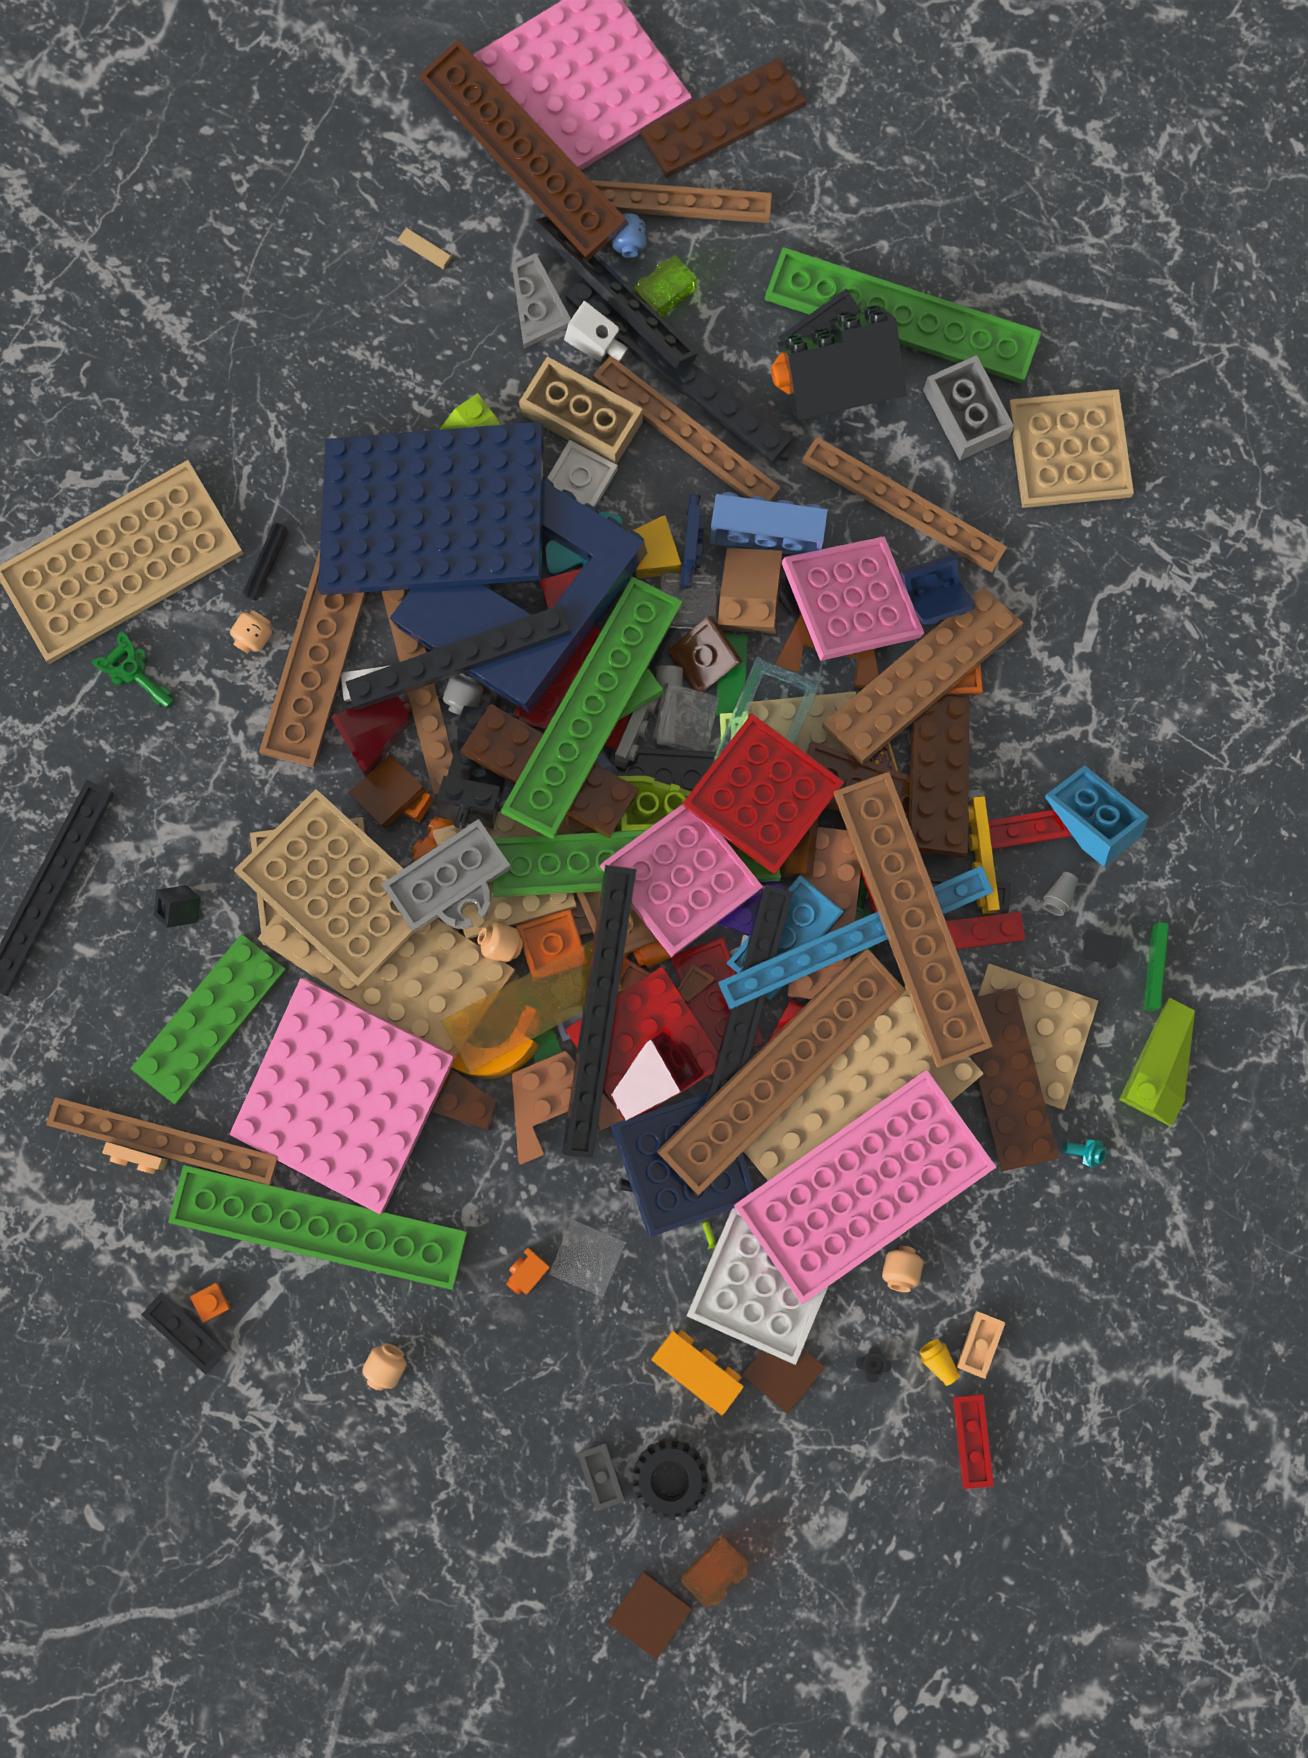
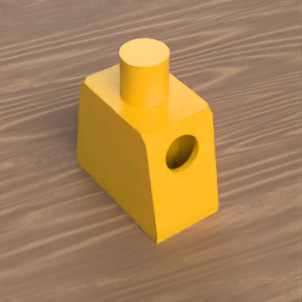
[629,515,681,578]

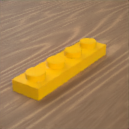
[968,796,1000,914]

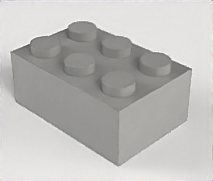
[923,355,1014,461]

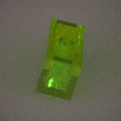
[634,255,697,318]

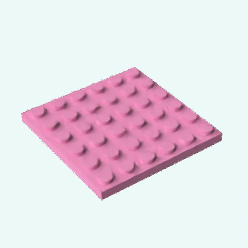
[473,0,692,170]
[229,978,456,1214]

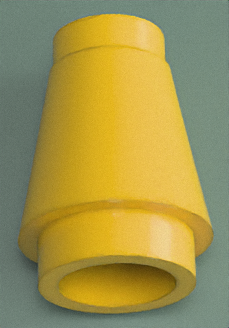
[919,1339,960,1385]

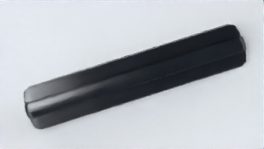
[243,523,288,601]

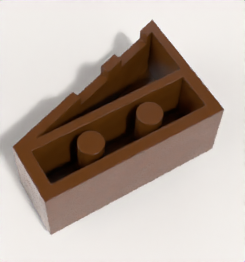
[431,1069,498,1131]

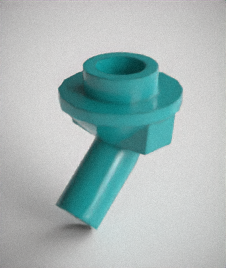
[1063,1139,1106,1168]

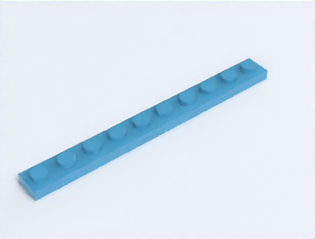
[718,866,993,1009]

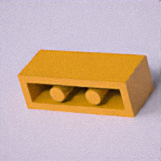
[651,1329,744,1416]

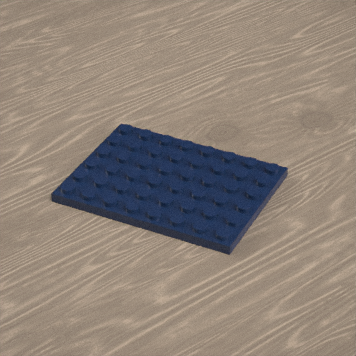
[318,422,544,595]

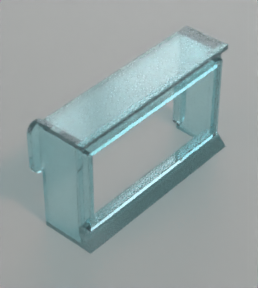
[713,656,820,763]

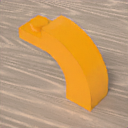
[451,1005,542,1079]

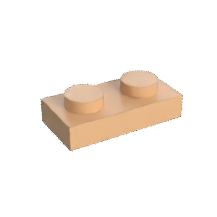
[102,1142,168,1174]
[956,1311,1005,1379]

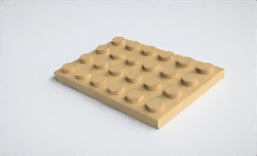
[234,789,414,988]

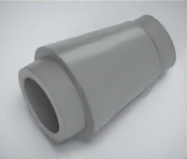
[1043,872,1078,916]

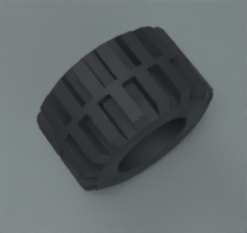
[633,1439,708,1520]

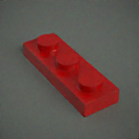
[988,810,1072,850]
[946,912,1025,950]
[952,1394,994,1489]

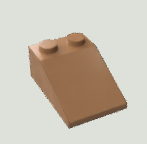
[718,548,783,634]

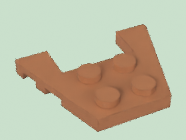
[512,1051,624,1165]

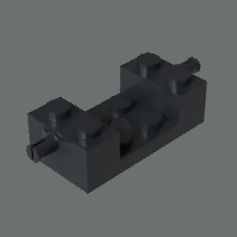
[437,695,519,829]

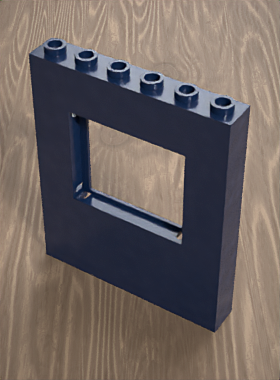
[390,476,647,714]

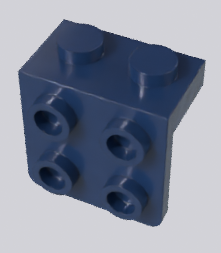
[901,554,975,624]

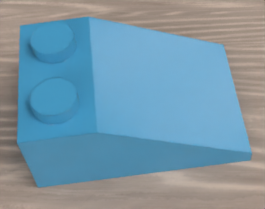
[1045,765,1149,867]

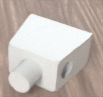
[564,301,628,362]

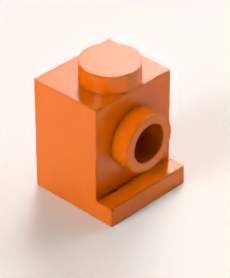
[506,1248,551,1295]

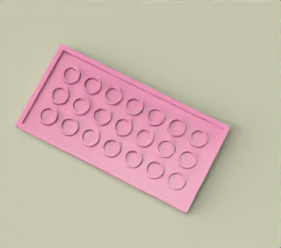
[734,1070,996,1304]

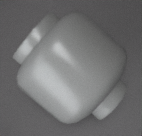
[443,673,483,715]

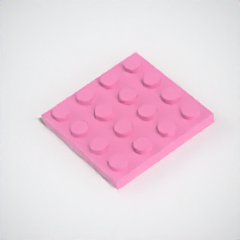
[782,536,924,661]
[600,805,763,957]

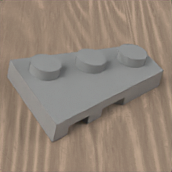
[512,253,571,349]

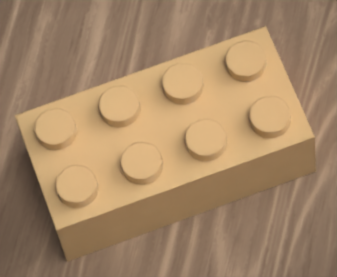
[519,356,643,464]

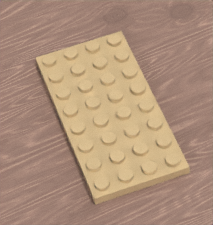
[0,460,244,664]
[258,912,515,1057]
[743,986,984,1181]

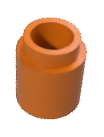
[633,941,672,969]

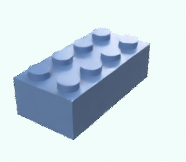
[710,492,828,556]

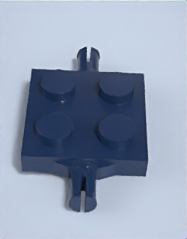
[680,494,705,588]

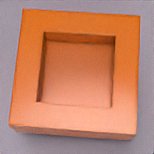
[402,792,434,823]
[190,1282,231,1323]

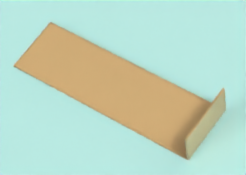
[397,228,453,269]

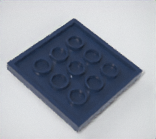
[610,1093,755,1238]

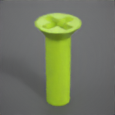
[702,1221,717,1250]

